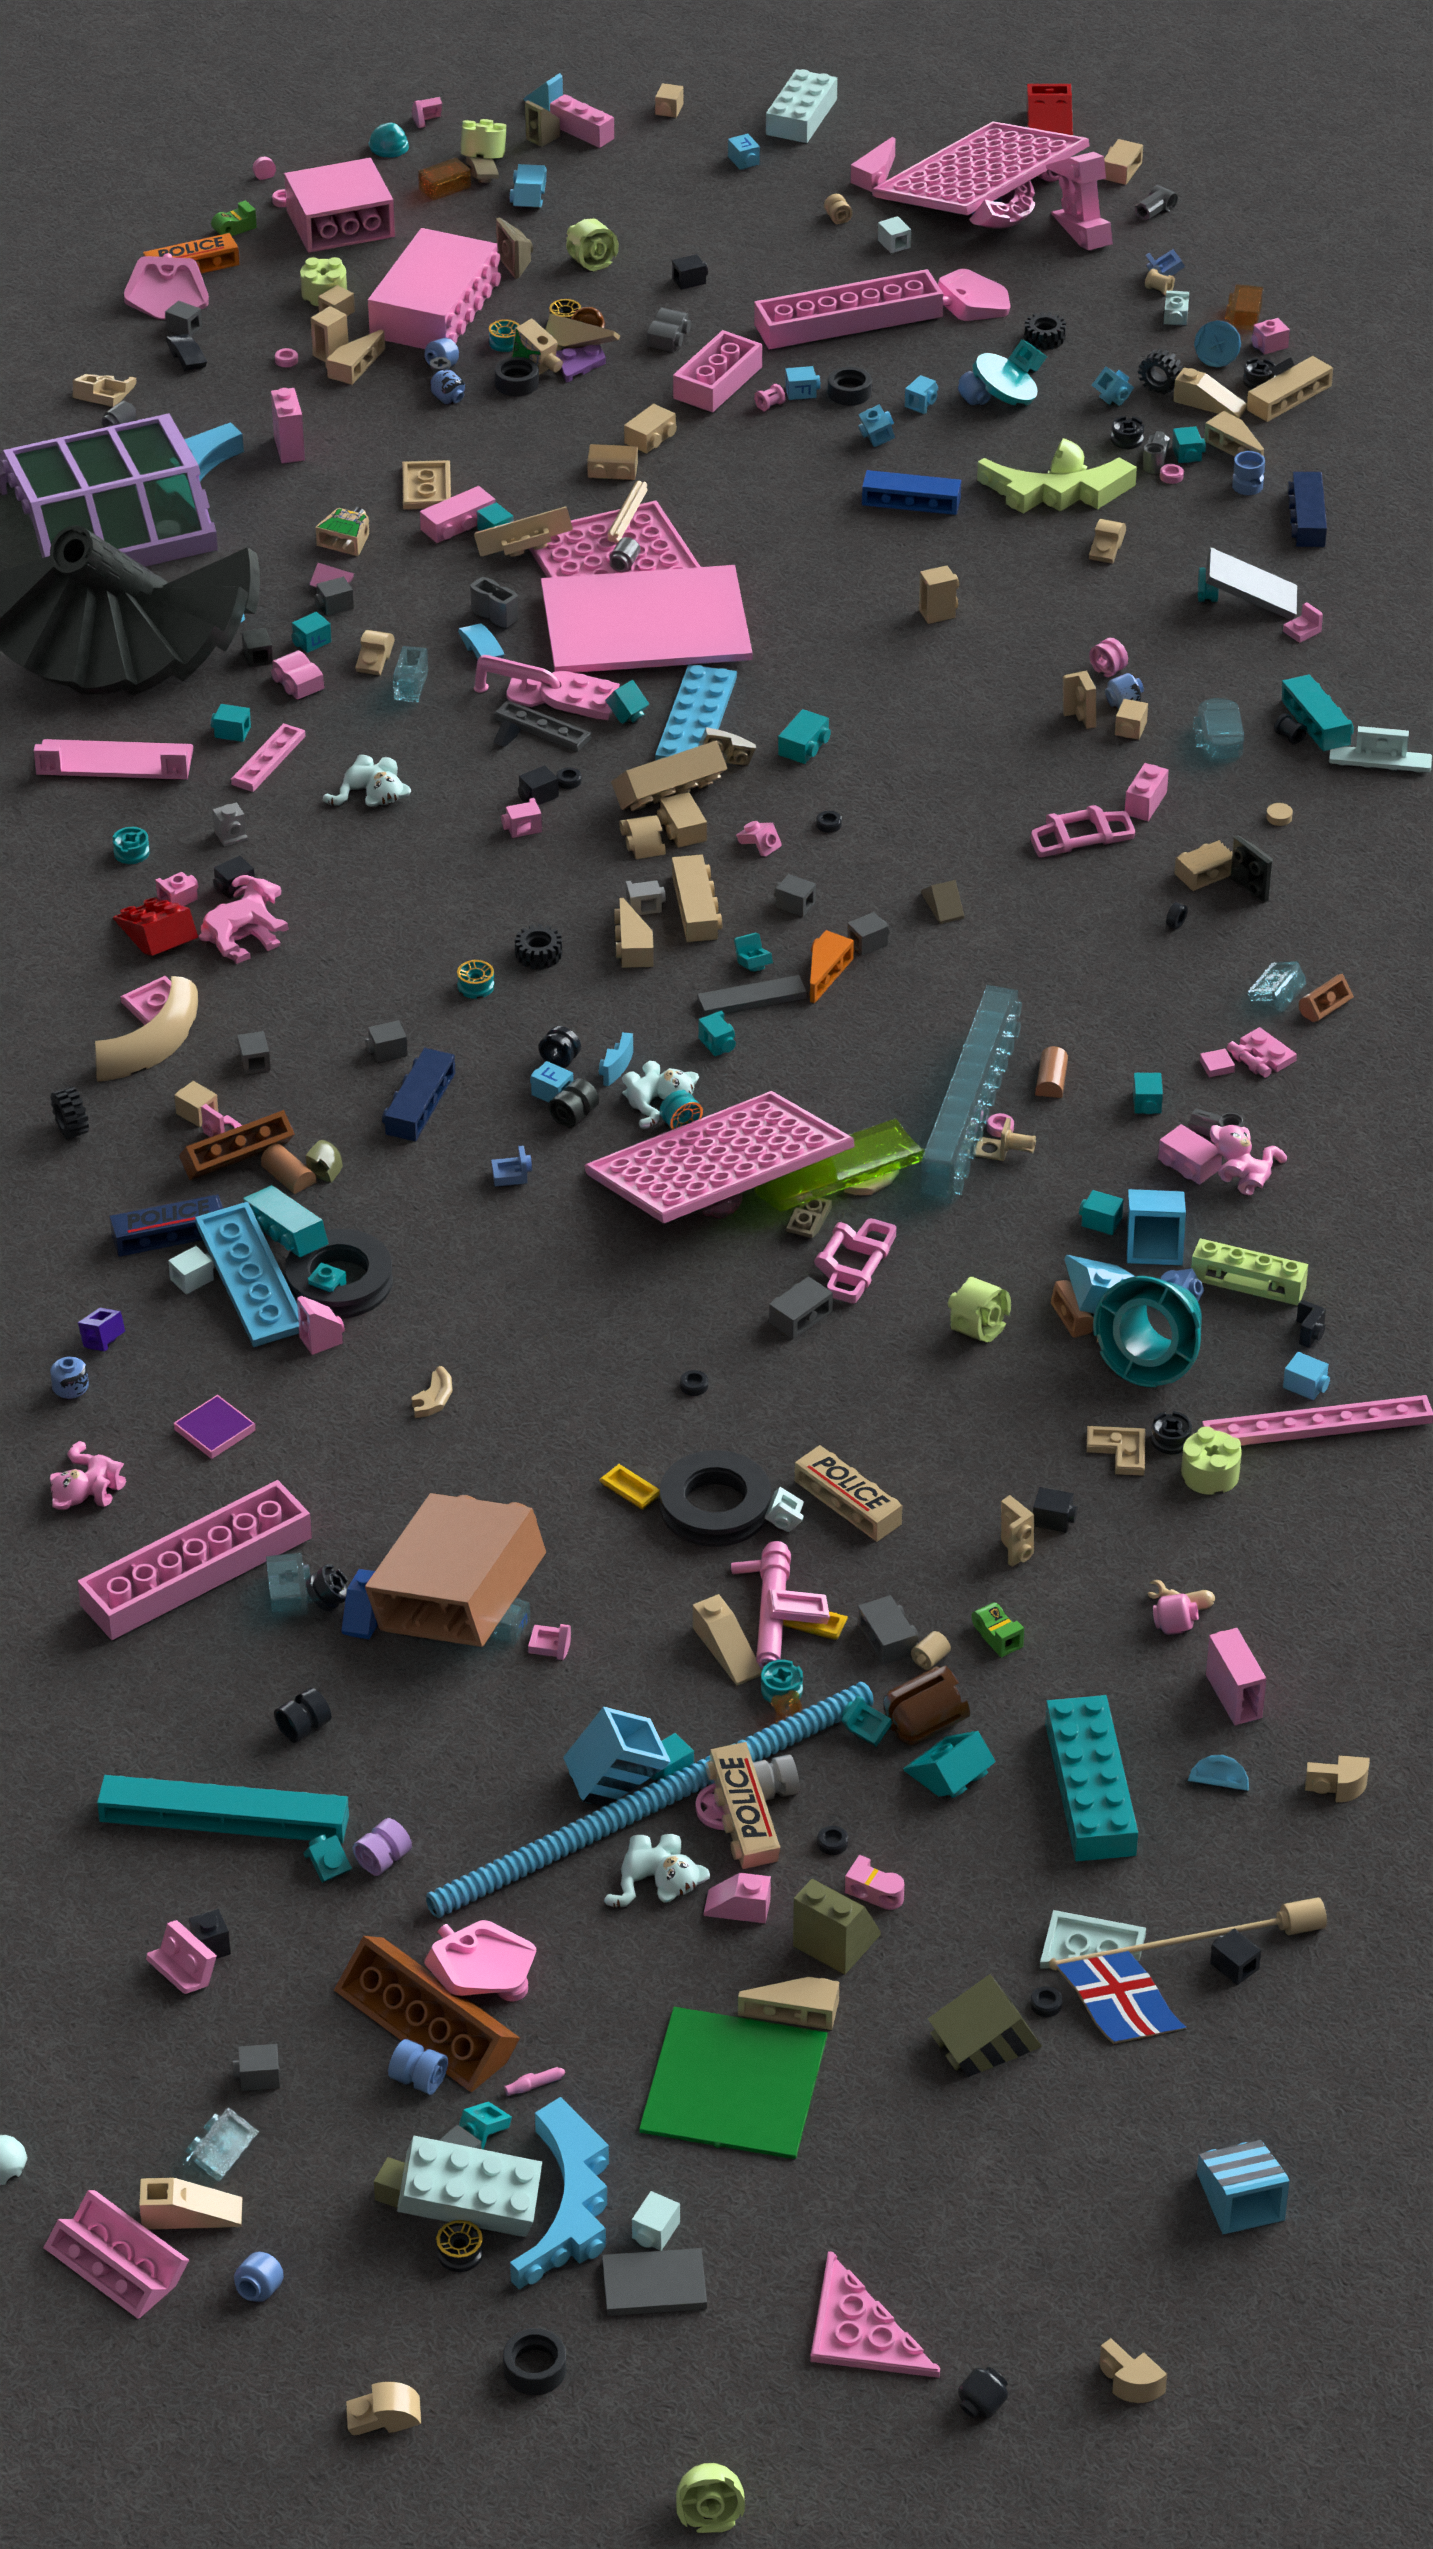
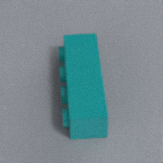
[1282,674,1354,751]
[243,1185,329,1257]

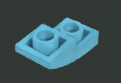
[458,623,505,659]
[599,1032,633,1086]

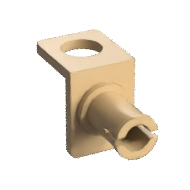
[974,1118,1036,1161]

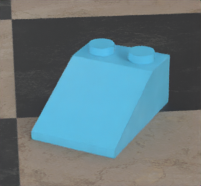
[1064,1255,1135,1314]

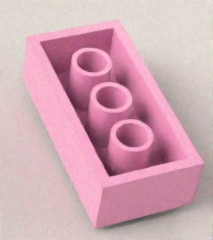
[673,330,762,413]

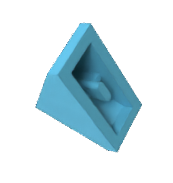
[523,73,563,111]

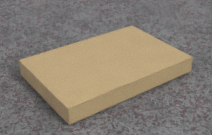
[402,460,451,509]

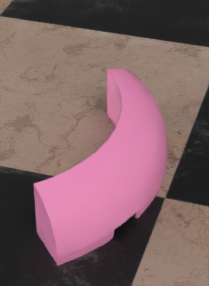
[969,180,1035,229]

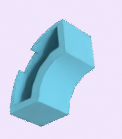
[510,164,547,207]

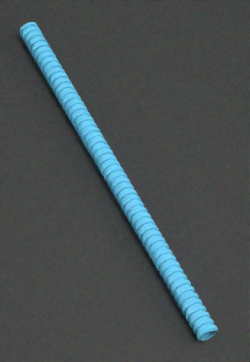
[426,1682,874,1918]

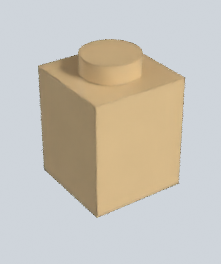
[655,83,683,118]
[318,285,355,316]
[1115,699,1148,740]
[175,1081,218,1127]

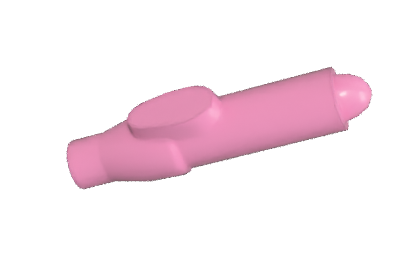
[504,2067,565,2096]

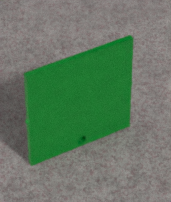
[639,2007,828,2159]

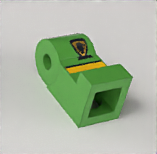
[211,200,257,236]
[971,1602,1024,1658]

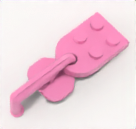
[474,655,620,720]

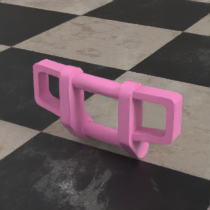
[1030,805,1135,857]
[814,1218,896,1304]

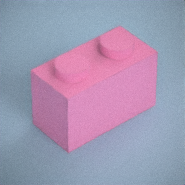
[1125,763,1169,821]
[1158,1124,1222,1185]

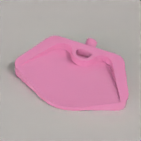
[124,253,209,320]
[938,269,1010,321]
[424,1920,536,1996]

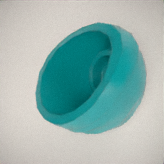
[368,123,409,158]

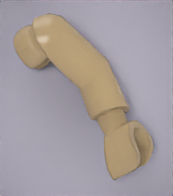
[1148,1580,1215,1610]

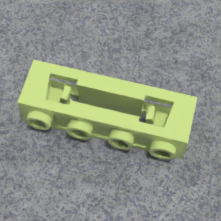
[1191,1238,1308,1305]

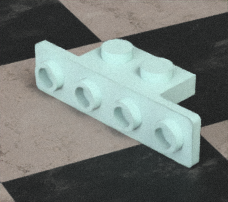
[1329,726,1432,772]

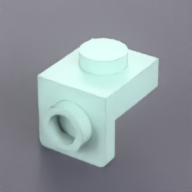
[764,1487,804,1532]

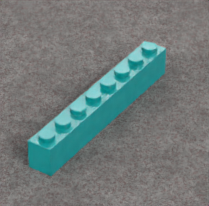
[97,1775,349,1843]

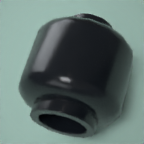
[958,2367,1008,2418]

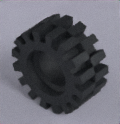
[1024,312,1066,350]
[1138,349,1183,395]
[515,924,562,970]
[50,1086,89,1139]

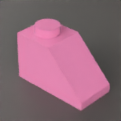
[297,1296,345,1355]
[704,1873,771,1923]

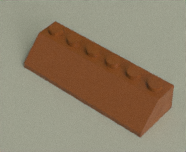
[334,1936,520,2092]

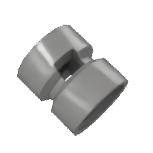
[753,1755,799,1800]

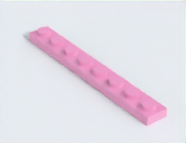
[1202,1395,1433,1446]

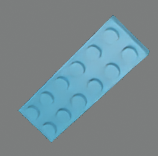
[655,665,737,761]
[195,1202,299,1347]

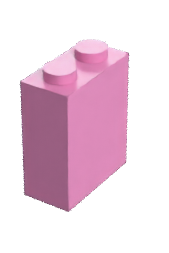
[271,388,305,463]
[1206,1628,1266,1725]

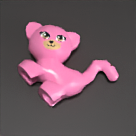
[1210,1125,1287,1195]
[50,1441,126,1510]

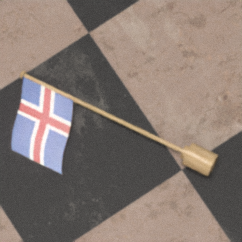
[1049,1897,1327,2044]

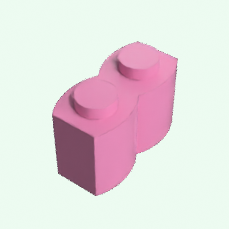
[271,650,324,699]

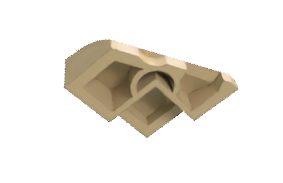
[73,374,136,407]

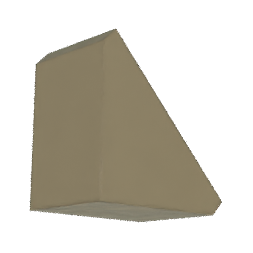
[921,880,964,924]

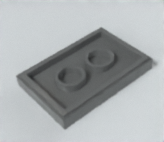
[602,2248,707,2316]

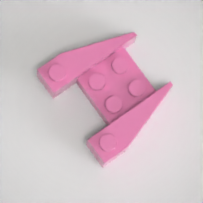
[1046,152,1113,250]

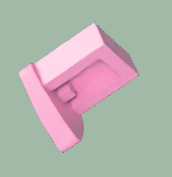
[412,97,442,128]
[528,1624,571,1660]

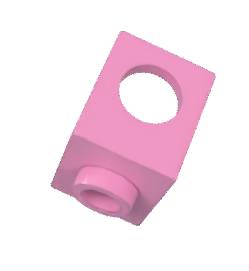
[201,1104,242,1137]

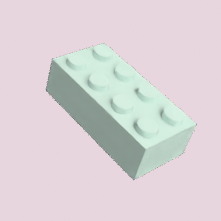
[766,69,837,143]
[397,2136,542,2237]

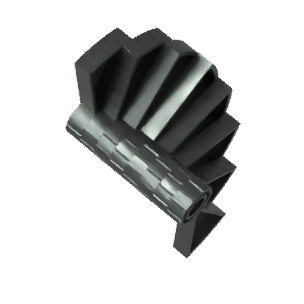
[0,525,260,695]

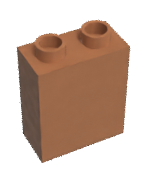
[365,1493,546,1647]

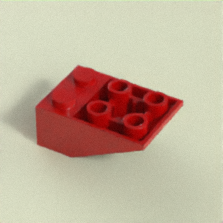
[1026,84,1073,136]
[113,897,198,956]

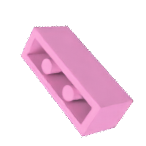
[550,94,614,148]
[420,486,496,543]

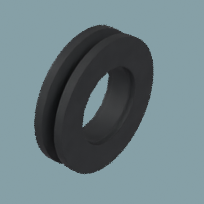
[285,1229,393,1319]
[660,1450,771,1547]

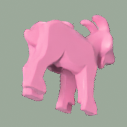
[199,875,289,964]

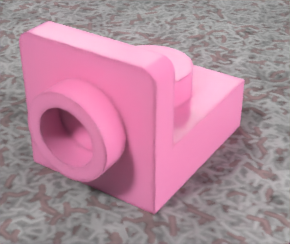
[1283,603,1323,643]

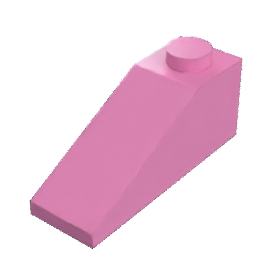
[851,137,895,192]

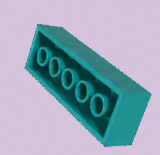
[1045,1695,1138,1861]

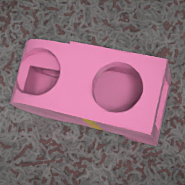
[845,1855,904,1910]

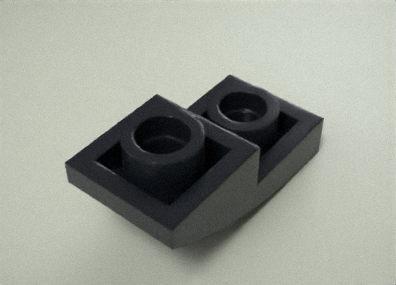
[166,334,207,371]

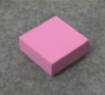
[1200,1049,1235,1077]

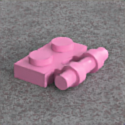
[1227,1027,1297,1078]

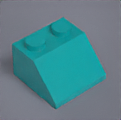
[903,1731,996,1798]

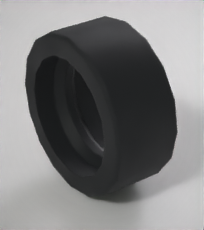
[494,357,539,397]
[828,367,872,406]
[503,2328,567,2395]

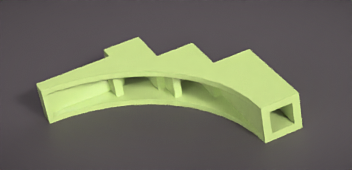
[977,458,1137,514]

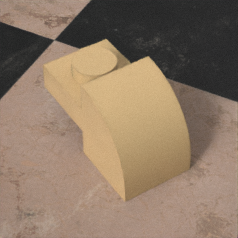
[1089,519,1126,564]
[355,630,395,675]
[1305,1756,1369,1802]
[1099,2338,1167,2403]
[346,2382,421,2435]

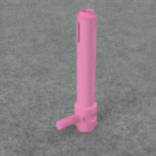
[731,1541,791,1669]

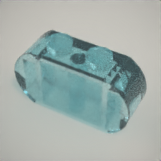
[1193,698,1244,763]

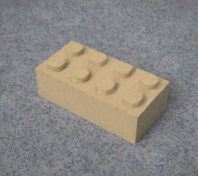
[611,740,728,811]

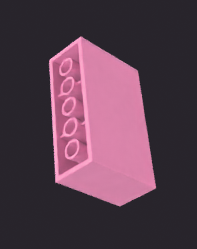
[368,228,501,349]

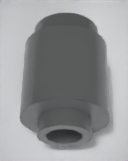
[101,401,136,432]
[609,537,641,572]

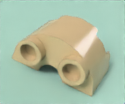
[620,815,666,859]

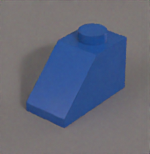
[342,1569,378,1639]

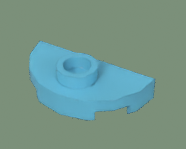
[1188,1755,1249,1791]

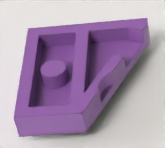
[556,345,606,382]

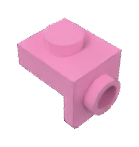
[736,821,782,856]

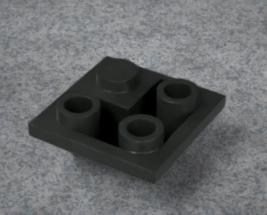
[1231,835,1273,903]

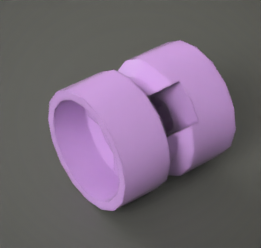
[353,1818,412,1876]

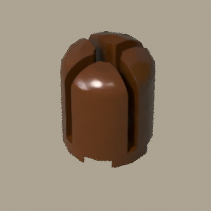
[883,1665,970,1745]

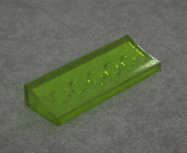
[755,1118,926,1212]

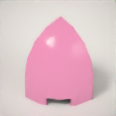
[310,563,354,588]

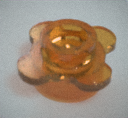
[771,1690,803,1723]

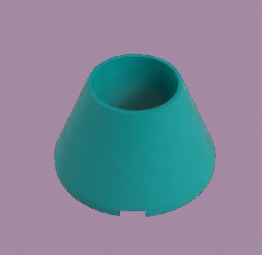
[1093,1276,1202,1387]

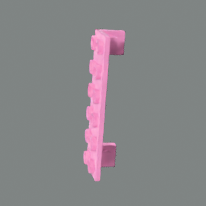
[34,739,193,779]

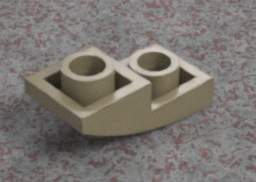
[466,155,499,183]
[698,727,756,765]
[786,1194,832,1238]

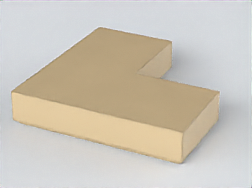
[1087,1426,1145,1475]

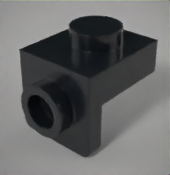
[1296,1300,1326,1348]

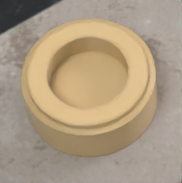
[1267,803,1293,826]

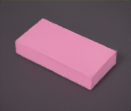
[766,1589,830,1624]

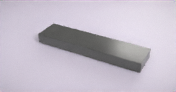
[494,700,591,752]
[697,975,807,1017]

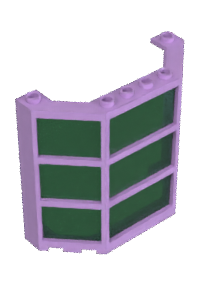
[0,414,218,567]

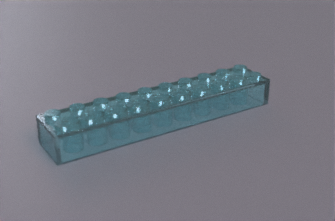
[921,985,1022,1204]

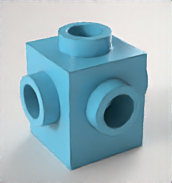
[1092,366,1134,406]
[858,404,895,447]

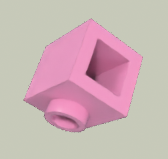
[1252,318,1290,355]

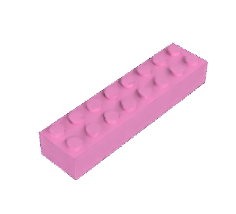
[754,269,943,349]
[78,1480,312,1640]

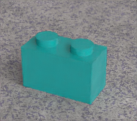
[778,709,831,764]

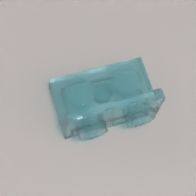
[1248,961,1306,1012]
[183,2107,258,2182]

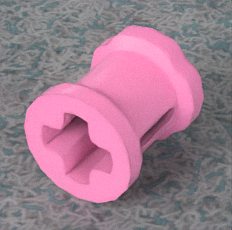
[754,384,785,412]

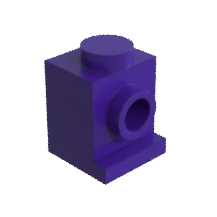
[78,1308,125,1351]

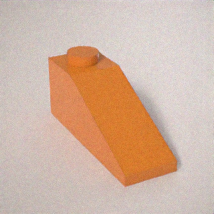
[810,930,854,1004]

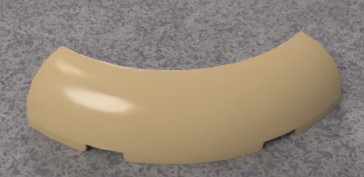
[95,976,198,1082]

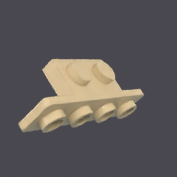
[474,507,573,556]

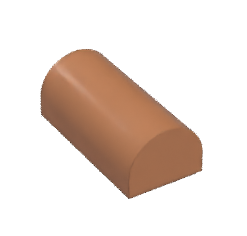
[1299,974,1354,1022]
[1035,1046,1068,1098]
[261,1143,316,1194]
[1051,1280,1094,1338]

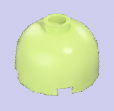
[1047,438,1087,474]
[676,2463,745,2533]

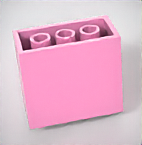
[284,158,395,253]

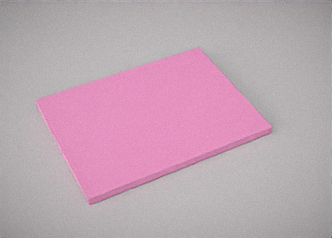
[872,121,1090,215]
[529,501,701,578]
[541,565,752,673]
[584,1091,855,1223]

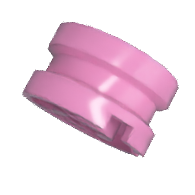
[1089,638,1128,677]

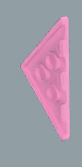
[811,2251,940,2378]

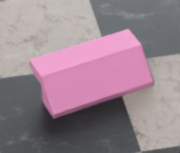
[43,2190,189,2318]

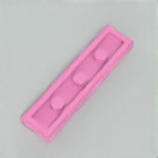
[231,723,305,792]

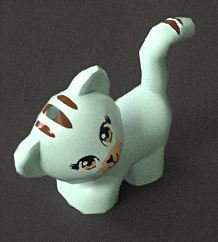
[323,755,411,807]
[622,1061,699,1129]
[604,1834,710,1908]

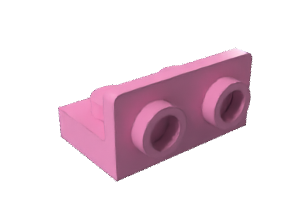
[146,1920,217,1994]

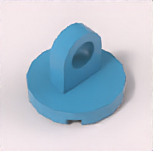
[1194,320,1241,367]

